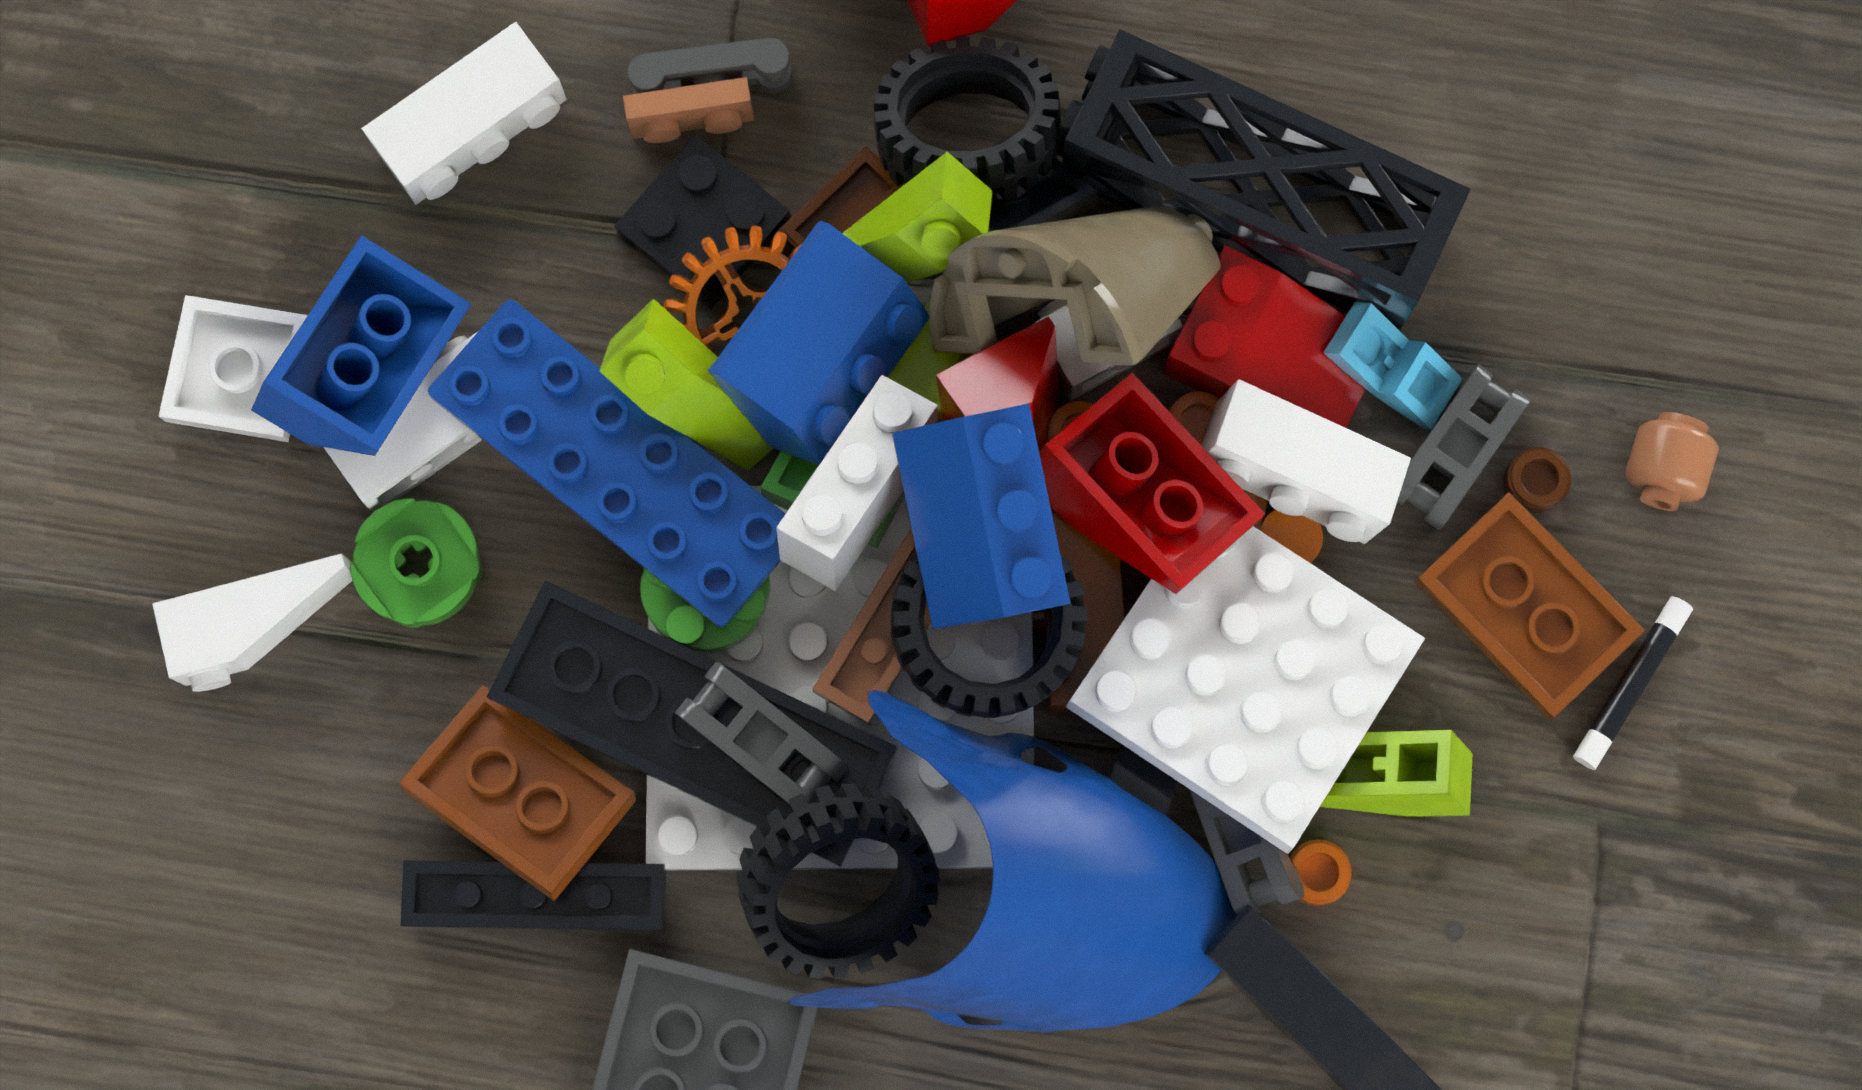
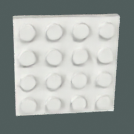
[1066,526,1425,854]

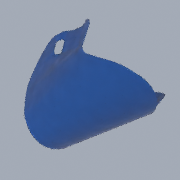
[788,690,1236,1032]

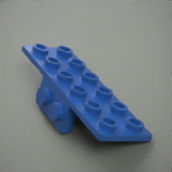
[428,299,786,628]

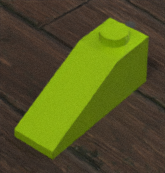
[842,152,992,283]
[599,299,773,471]
[1320,730,1473,817]

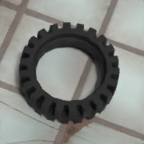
[874,36,1061,206]
[890,553,1088,718]
[736,784,940,979]

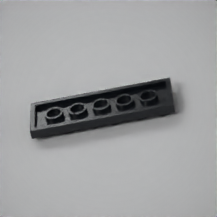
[487,580,898,867]

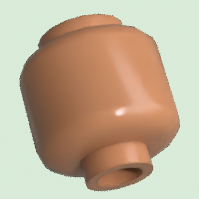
[1625,412,1719,511]

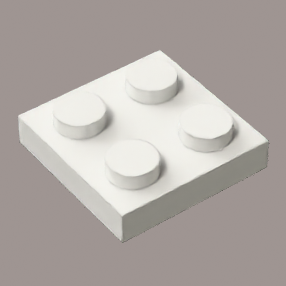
[159,295,308,442]

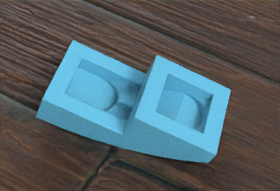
[1323,302,1463,430]

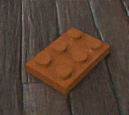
[1414,492,1645,720]
[399,685,636,901]

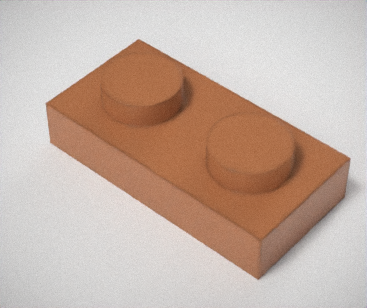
[623,77,754,143]

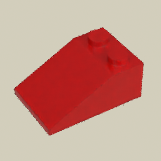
[1163,245,1365,428]
[1039,373,1265,594]

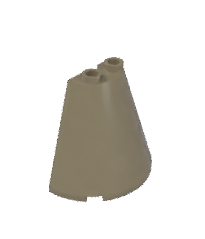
[930,206,1221,366]

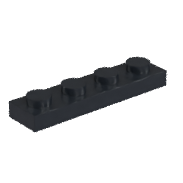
[400,860,666,931]

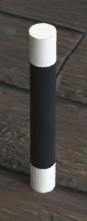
[1573,596,1693,770]

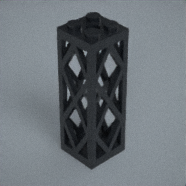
[1058,29,1471,331]

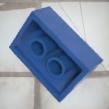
[708,221,930,465]
[251,235,471,456]
[892,403,1071,629]

